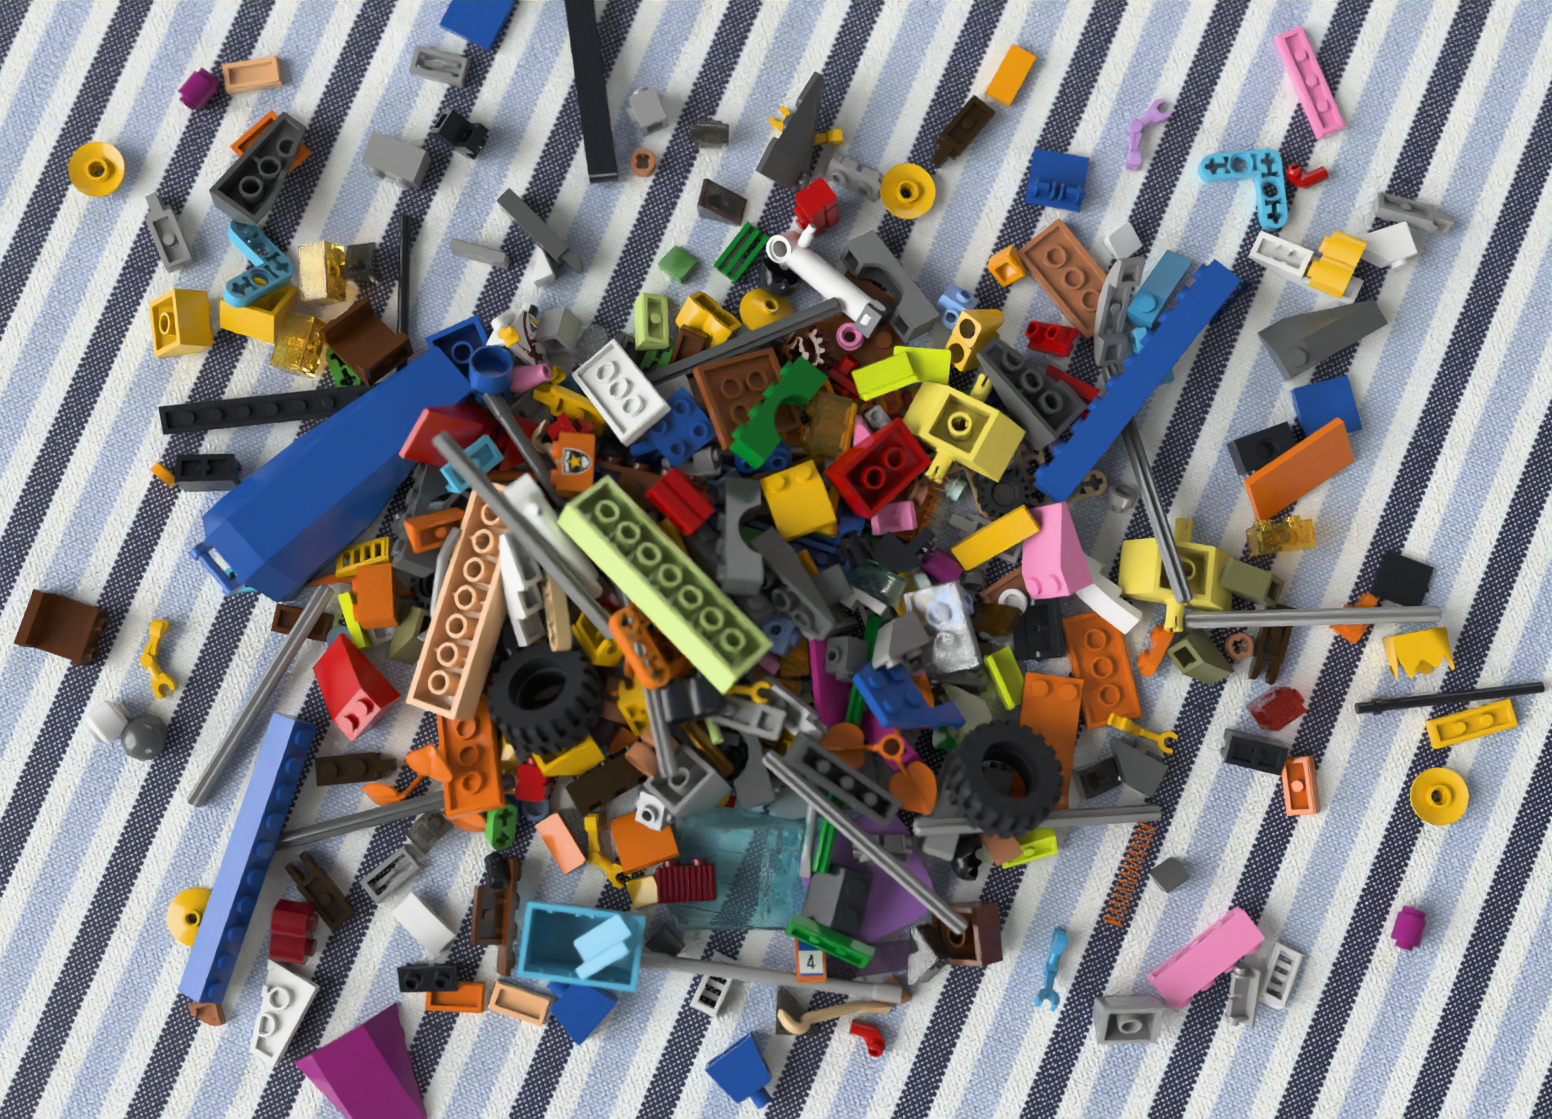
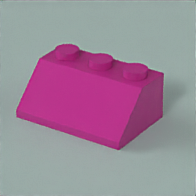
[808,639,853,727]

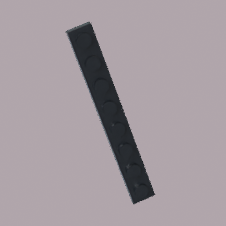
[158,382,382,435]

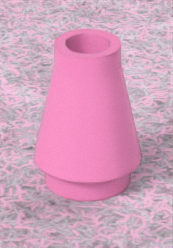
[509,363,551,394]

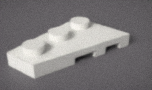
[250,959,321,1066]

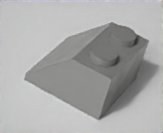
[643,742,732,818]
[1092,995,1164,1044]

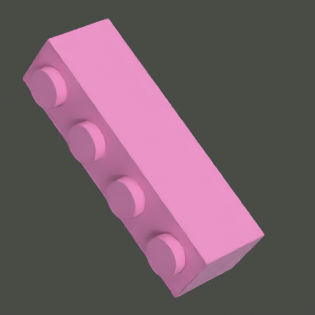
[1146,907,1266,1010]

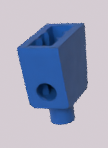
[546,981,619,1046]
[705,1032,772,1109]

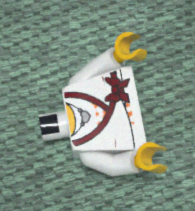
[486,303,566,385]

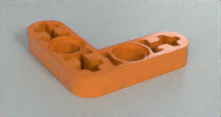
[609,602,670,690]

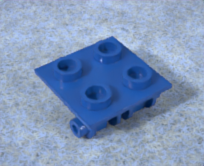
[1025,148,1089,213]
[645,387,717,468]

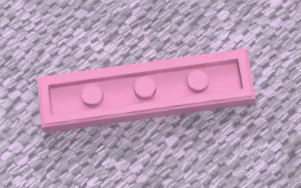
[1274,26,1346,139]

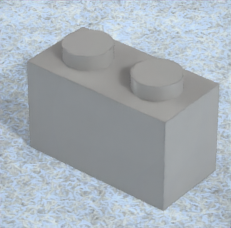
[361,131,431,190]

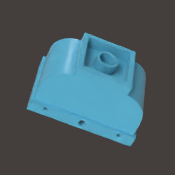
[517,899,647,992]

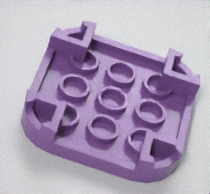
[799,815,934,944]

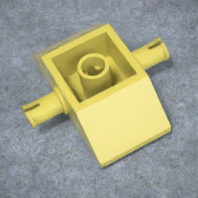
[902,374,1026,483]
[1117,518,1234,632]

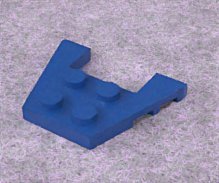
[852,656,966,729]

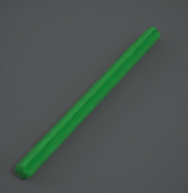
[812,616,883,874]

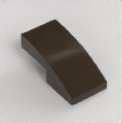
[961,603,1023,638]

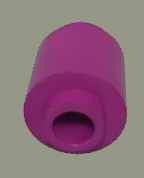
[178,67,220,111]
[920,546,964,587]
[1390,906,1428,952]

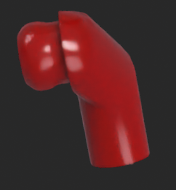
[1285,164,1328,189]
[849,1019,886,1057]

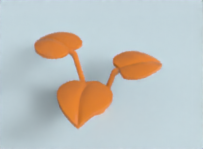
[816,675,937,815]
[361,742,487,832]

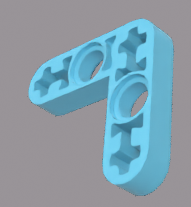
[1197,149,1288,232]
[223,220,295,308]

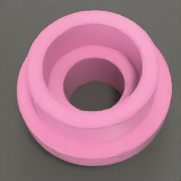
[836,322,864,351]

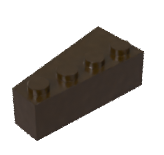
[565,730,681,817]

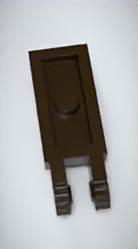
[1248,603,1296,685]
[285,851,357,931]

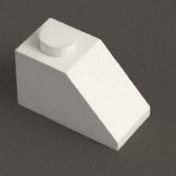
[1356,221,1417,269]

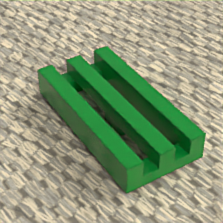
[713,221,770,284]

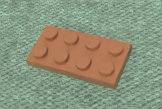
[1017,218,1130,341]

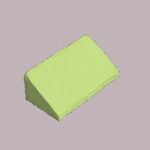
[634,292,669,351]

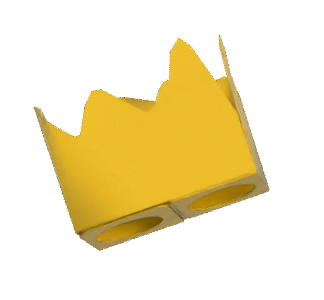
[945,309,1004,372]
[1382,626,1455,681]

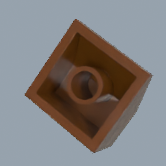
[931,901,1003,967]

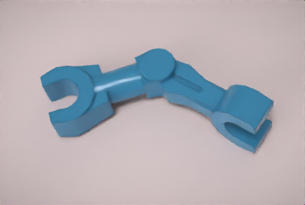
[1035,928,1069,1012]

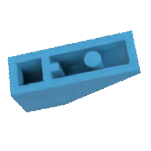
[1125,249,1192,332]

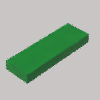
[784,913,875,969]

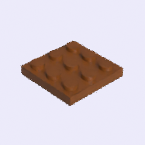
[814,270,902,370]
[693,347,803,451]

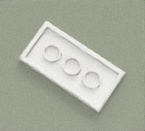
[571,338,671,447]

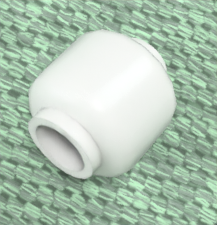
[84,701,131,743]

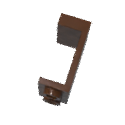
[320,297,414,387]
[14,589,109,666]

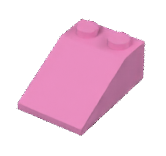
[1022,501,1093,600]

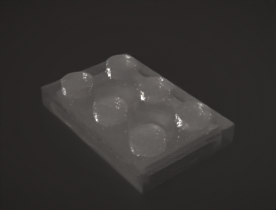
[903,580,983,677]

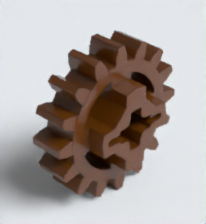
[776,324,833,375]

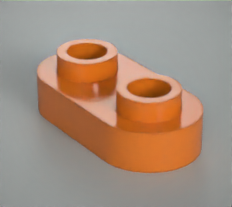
[1136,622,1175,678]

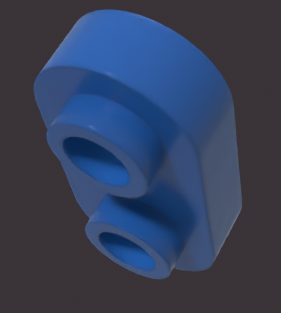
[734,441,792,473]

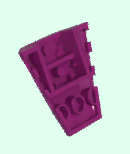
[294,1002,428,1119]

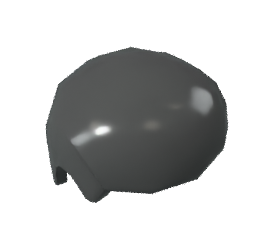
[121,714,168,761]

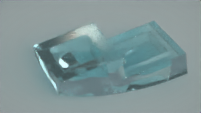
[847,559,908,608]

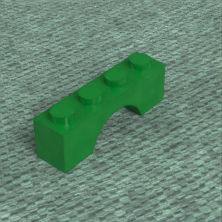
[729,355,828,470]

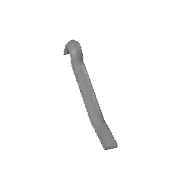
[417,527,461,641]
[799,779,821,878]

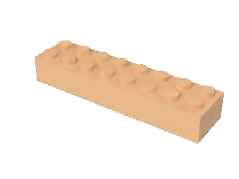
[406,483,510,722]

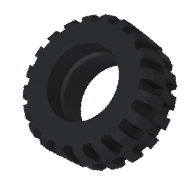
[487,640,606,755]
[944,720,1064,839]

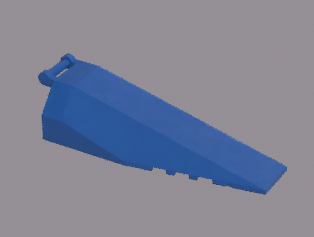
[189,346,473,603]

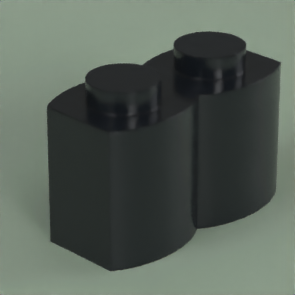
[659,672,728,726]

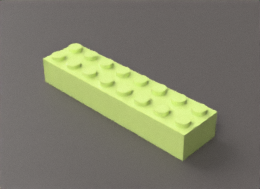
[557,475,773,693]

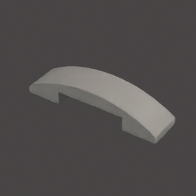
[1094,256,1146,366]
[677,676,787,741]

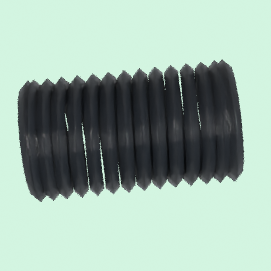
[484,852,509,890]

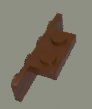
[595,455,712,512]
[470,856,522,977]

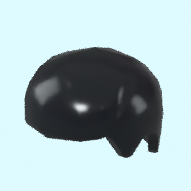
[758,258,801,297]
[949,835,983,881]

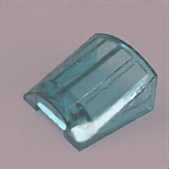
[667,805,807,930]

